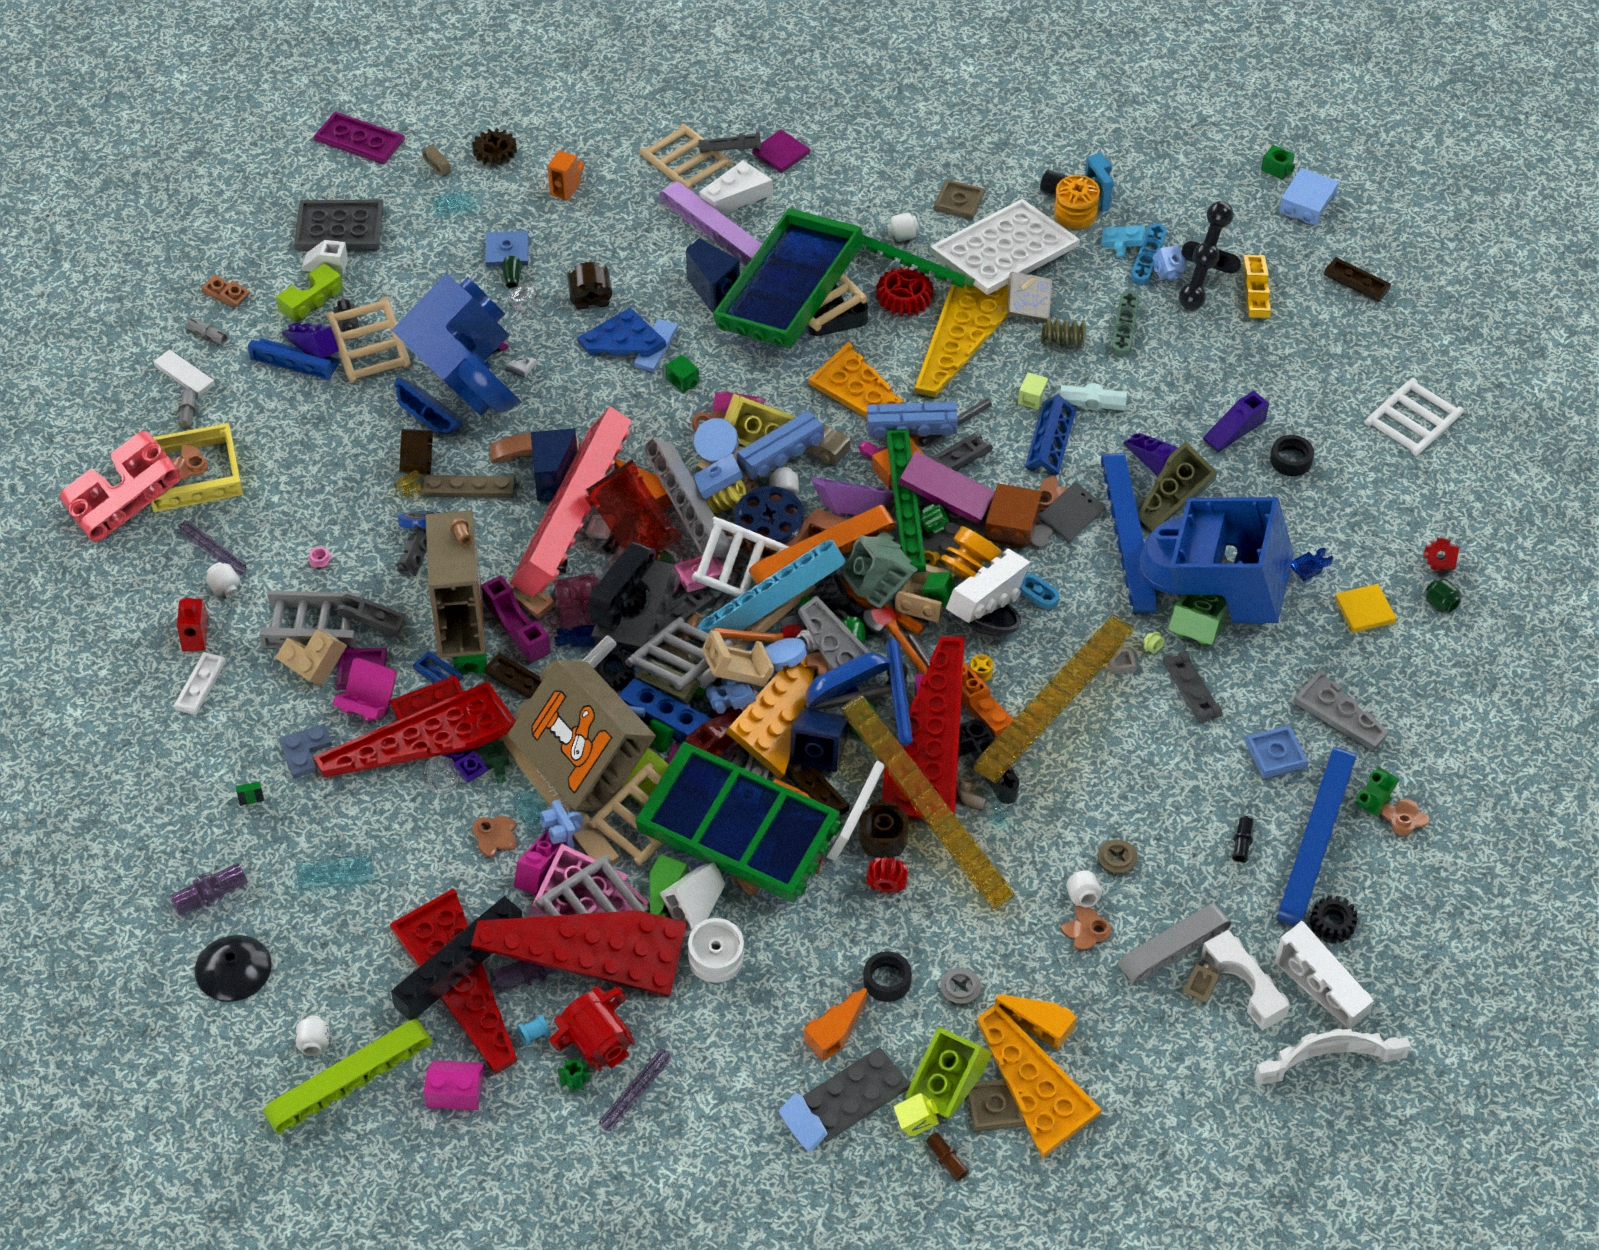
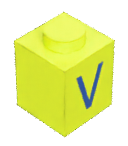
[893,1093,939,1137]

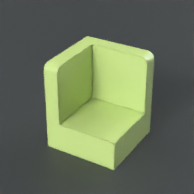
[1018,372,1048,410]

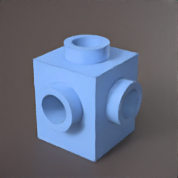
[1153,245,1187,281]

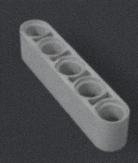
[1118,903,1231,985]

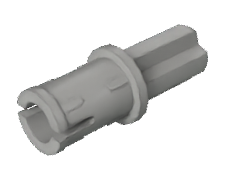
[178,389,196,429]

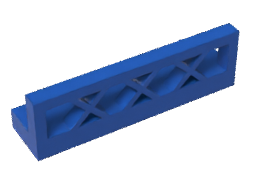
[248,338,340,380]
[1025,394,1076,475]

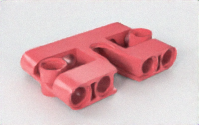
[60,431,181,542]

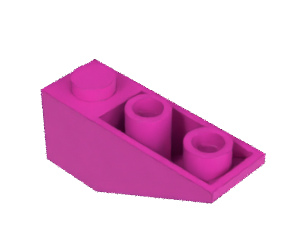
[514,830,565,894]

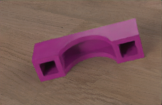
[481,575,551,663]

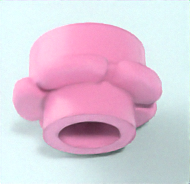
[308,547,331,568]

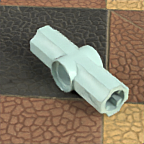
[1060,383,1127,412]

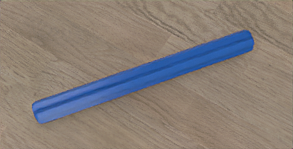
[886,638,913,747]

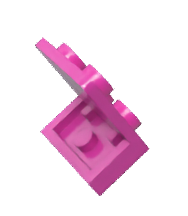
[333,658,397,721]

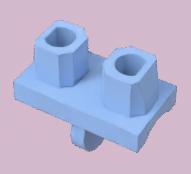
[540,800,584,848]

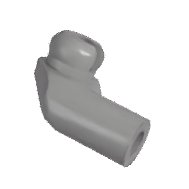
[957,779,987,810]

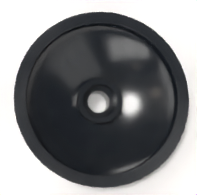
[962,604,1021,635]
[195,935,272,1002]

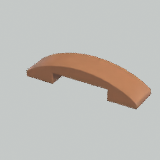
[490,433,579,463]

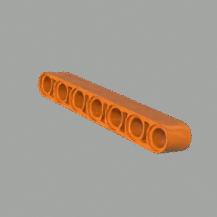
[748,505,896,585]

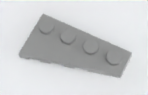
[798,596,871,692]
[1294,668,1388,752]

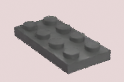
[803,1047,911,1142]

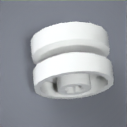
[688,918,744,983]

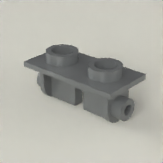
[333,296,359,332]
[396,528,427,576]

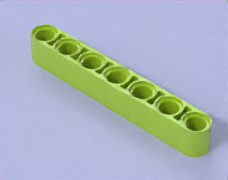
[263,1019,432,1134]

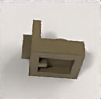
[1183,963,1221,1004]

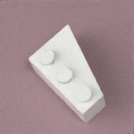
[700,160,773,215]

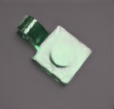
[480,740,510,784]

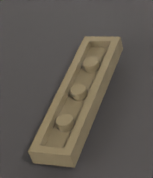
[423,475,515,498]

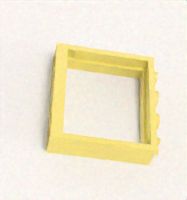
[151,423,243,512]

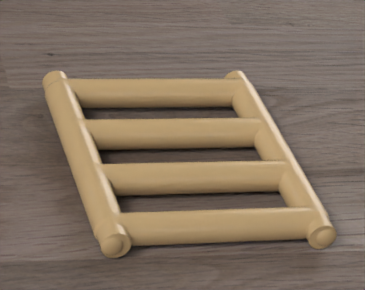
[639,123,733,190]
[774,256,868,331]
[326,297,412,383]
[588,762,701,866]

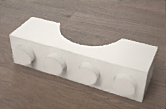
[1201,930,1290,1030]

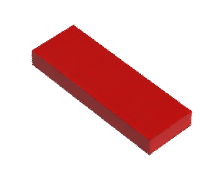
[389,675,463,720]

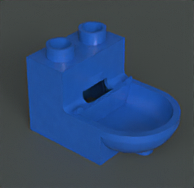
[391,273,522,415]
[1140,497,1294,624]

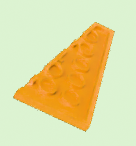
[809,341,922,443]
[726,655,816,779]
[977,1004,1102,1159]

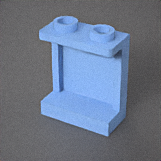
[1279,168,1339,226]

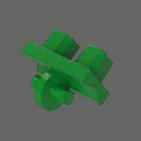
[1355,766,1400,817]

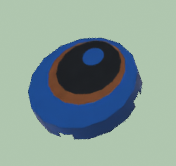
[398,511,441,529]

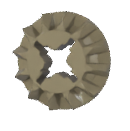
[1098,839,1138,875]

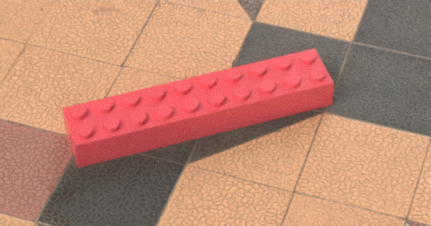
[509,406,632,598]

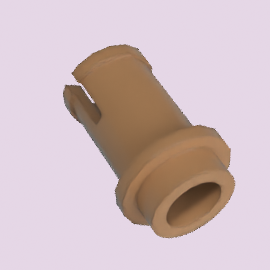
[450,518,473,547]

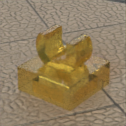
[394,470,422,498]

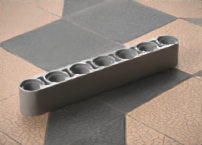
[645,439,731,559]

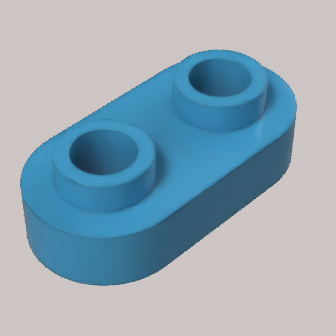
[1019,574,1059,610]

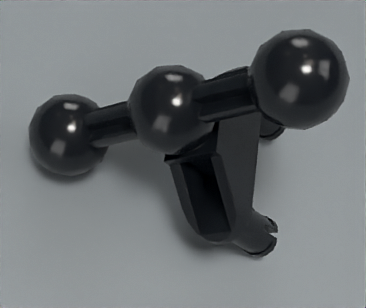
[1179,201,1241,310]

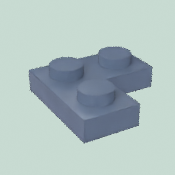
[279,723,333,779]

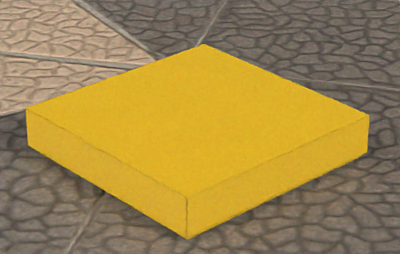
[1334,584,1397,633]

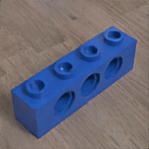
[619,678,713,749]

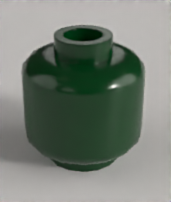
[1426,579,1461,613]

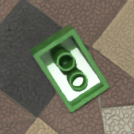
[1168,594,1229,645]

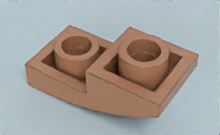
[202,274,250,307]

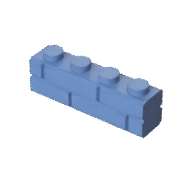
[867,402,958,438]
[737,410,824,481]

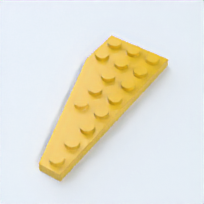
[914,284,1009,398]

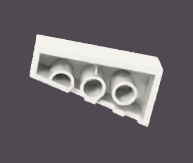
[946,549,1030,623]
[1275,921,1374,1029]

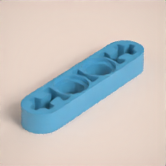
[1131,223,1167,286]

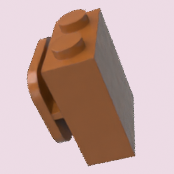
[985,483,1042,548]

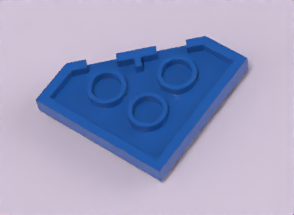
[577,307,667,357]

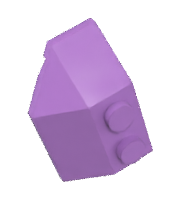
[812,477,894,517]

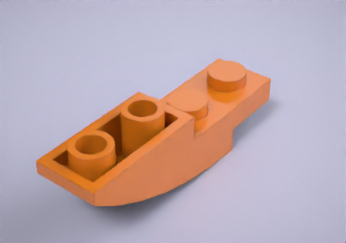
[962,663,1016,738]

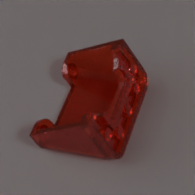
[584,460,682,554]

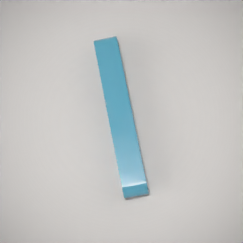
[698,540,845,641]

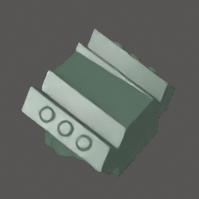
[842,531,918,608]

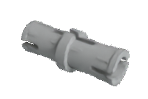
[186,317,229,346]

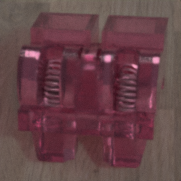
[554,573,599,629]

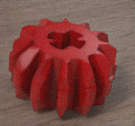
[866,856,909,894]

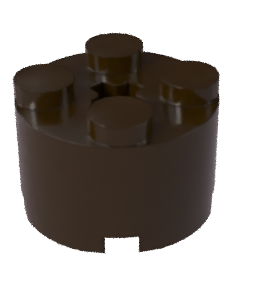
[567,262,612,310]
[399,429,433,475]
[859,801,909,859]

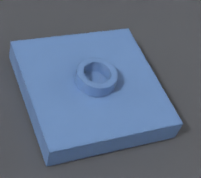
[485,231,528,267]
[693,453,743,499]
[1244,725,1309,779]

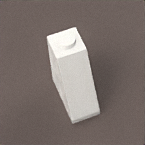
[660,862,725,937]

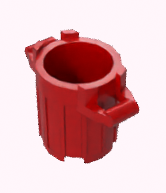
[549,986,635,1071]

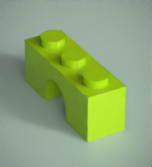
[276,263,343,322]

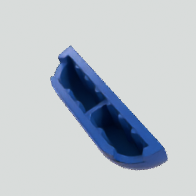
[394,377,464,433]
[806,653,891,709]

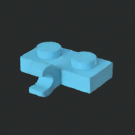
[1101,225,1146,258]

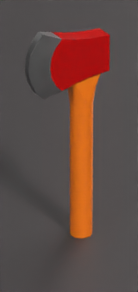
[863,607,928,674]
[713,616,805,643]

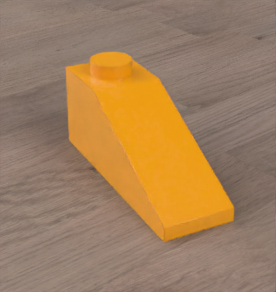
[995,994,1077,1050]

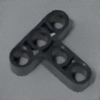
[808,277,868,336]

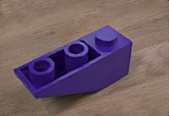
[282,322,339,358]
[1203,390,1269,452]
[1123,433,1178,477]

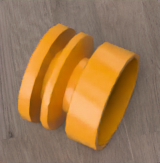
[1054,175,1100,230]
[940,526,1002,580]

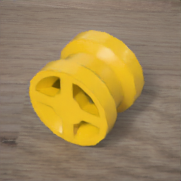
[970,654,994,683]

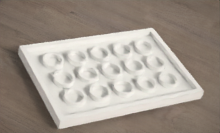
[930,199,1080,295]

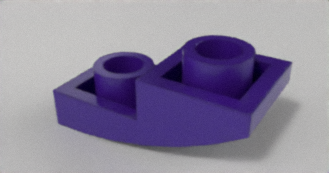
[442,749,488,783]

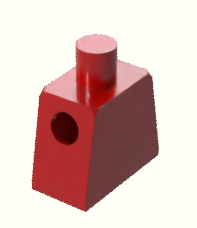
[177,598,209,652]

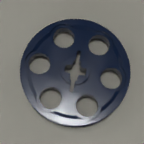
[735,486,804,544]

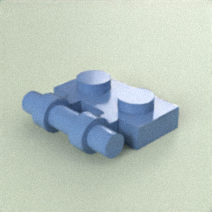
[706,679,756,714]

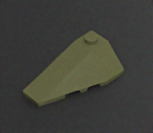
[1138,441,1217,532]

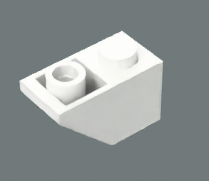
[302,240,348,275]

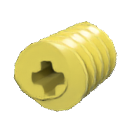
[705,479,746,514]

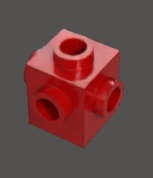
[1423,537,1460,572]

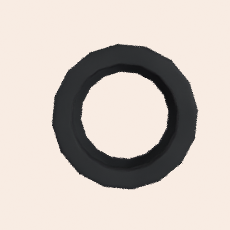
[1270,435,1314,476]
[863,951,912,1002]

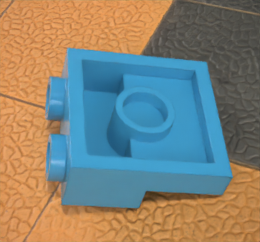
[1085,152,1114,212]

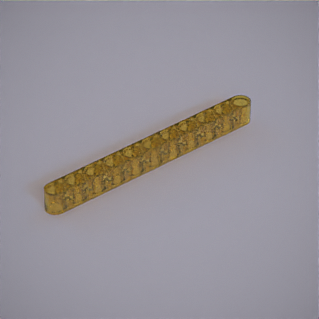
[973,615,1134,783]
[840,694,1015,910]

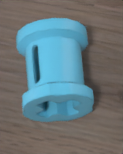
[517,1014,550,1046]

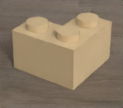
[275,629,347,685]

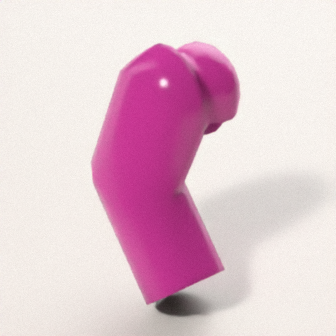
[859,442,888,461]

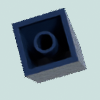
[685,238,740,312]
[531,428,577,502]
[789,708,850,772]

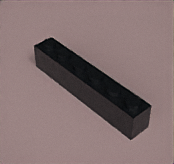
[391,896,523,1021]

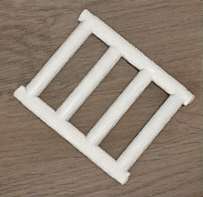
[1364,378,1464,456]
[691,516,788,597]

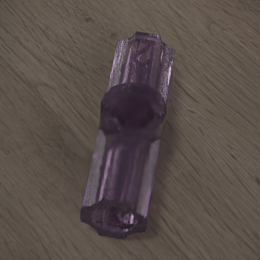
[169,863,248,916]
[492,959,561,992]

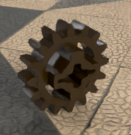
[472,128,517,166]

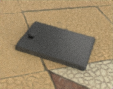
[1038,481,1106,543]

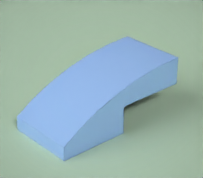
[779,1093,828,1152]

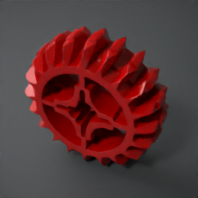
[876,267,933,317]

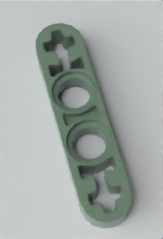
[1111,291,1139,357]

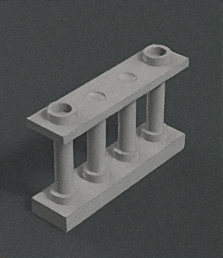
[259,590,361,649]

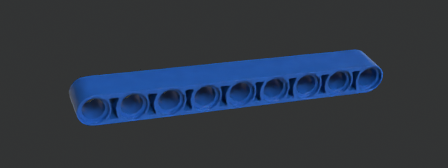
[1101,453,1157,614]
[1276,746,1357,926]

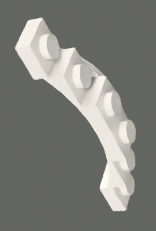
[1255,1029,1410,1085]

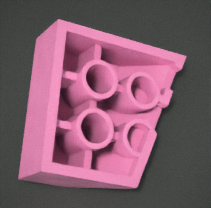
[527,844,629,917]

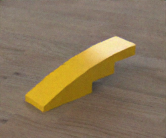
[1243,255,1271,318]

